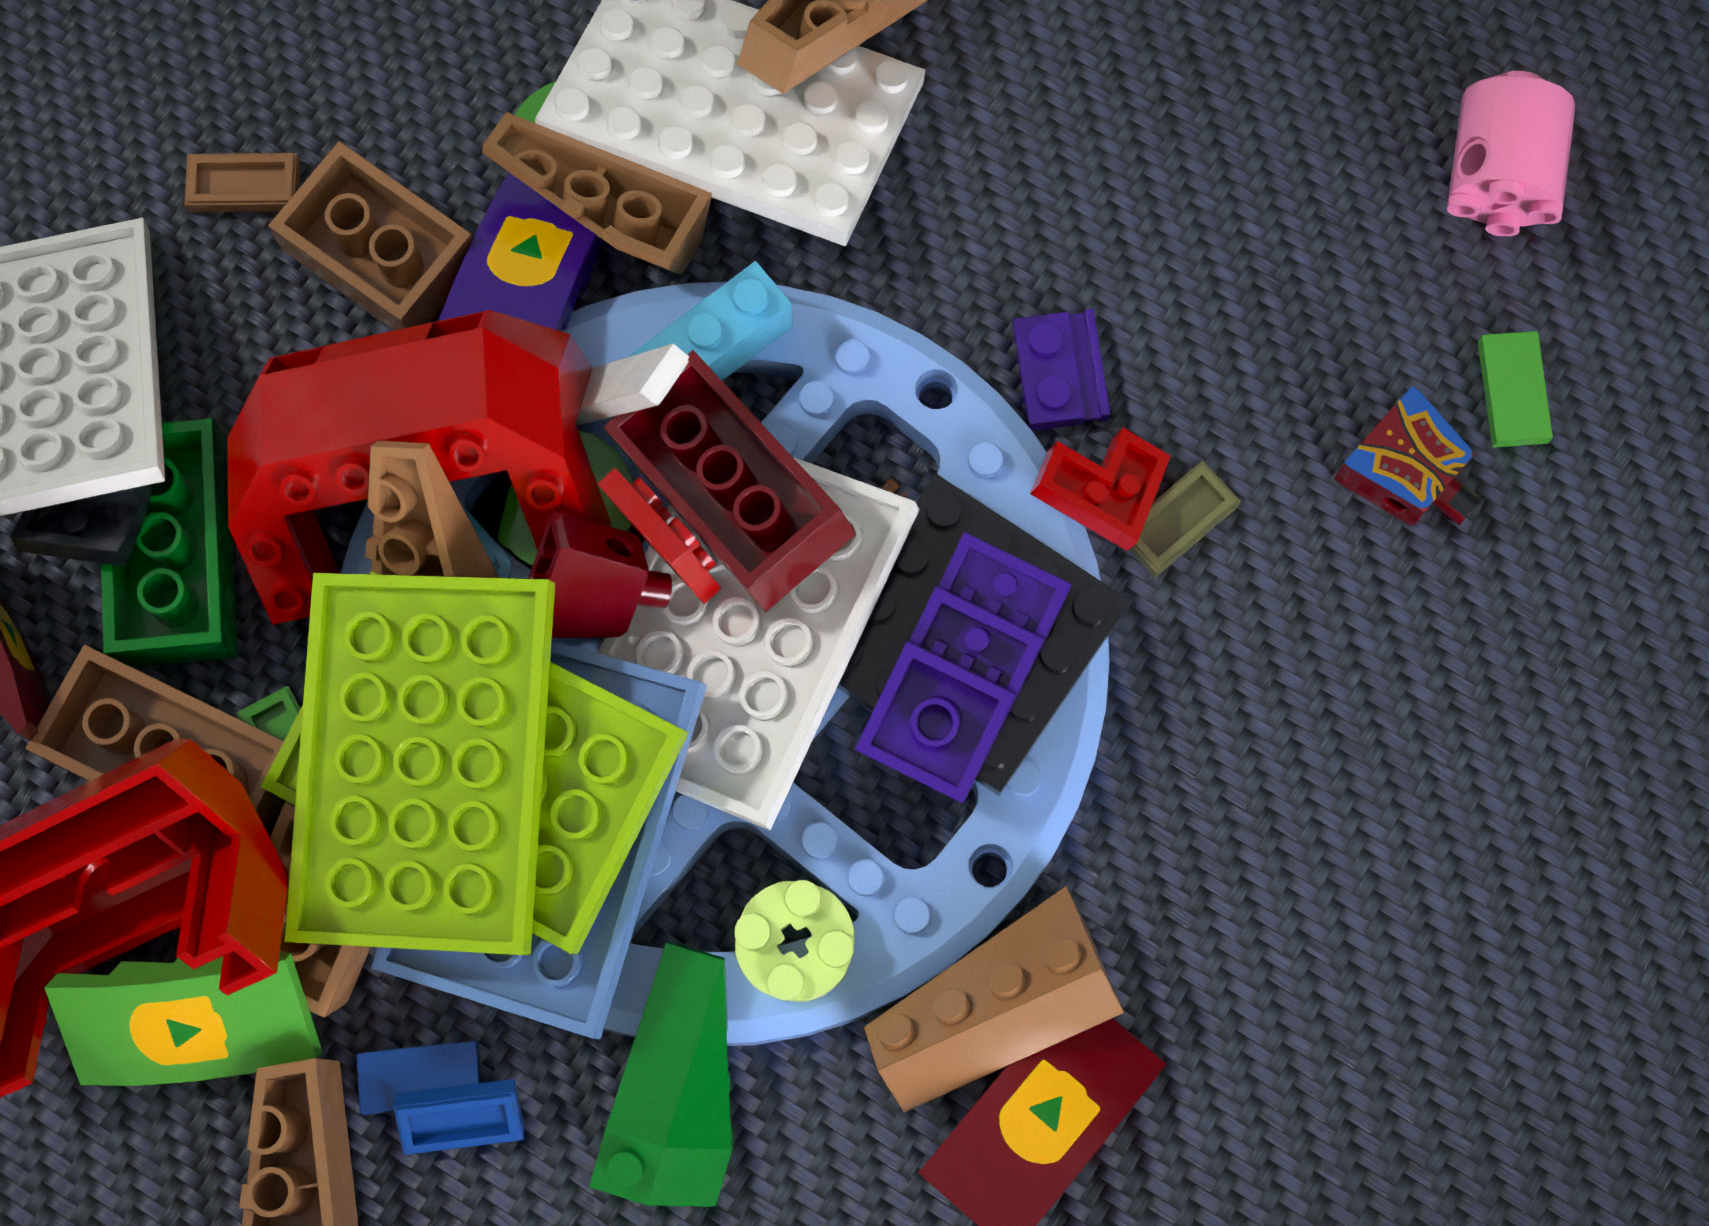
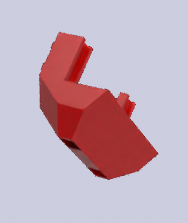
[227,310,612,625]
[0,739,289,1098]

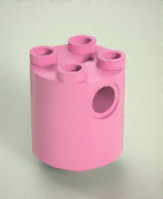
[1447,71,1576,236]

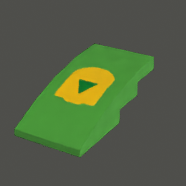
[44,952,322,1086]

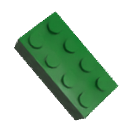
[101,418,238,668]

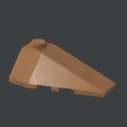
[482,112,712,275]
[365,441,500,578]

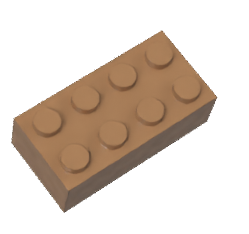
[25,645,284,830]

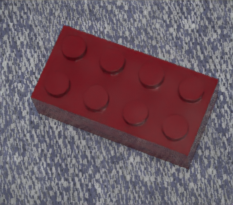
[603,350,856,613]

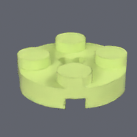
[735,880,855,1002]

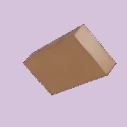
[184,153,301,213]

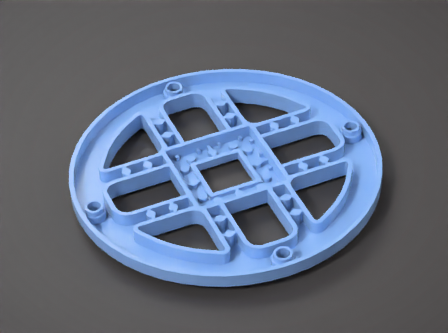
[341,282,1110,1046]

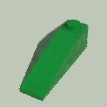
[589,941,733,1207]

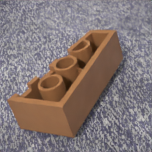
[737,0,928,94]
[864,886,1124,1112]
[239,1058,358,1226]

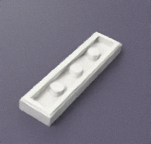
[576,343,689,426]

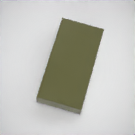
[1129,460,1241,578]

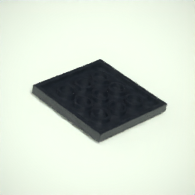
[837,474,1131,796]

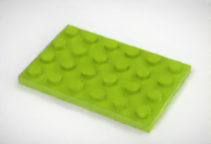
[261,571,689,954]
[285,573,555,955]

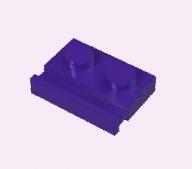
[1012,309,1110,431]

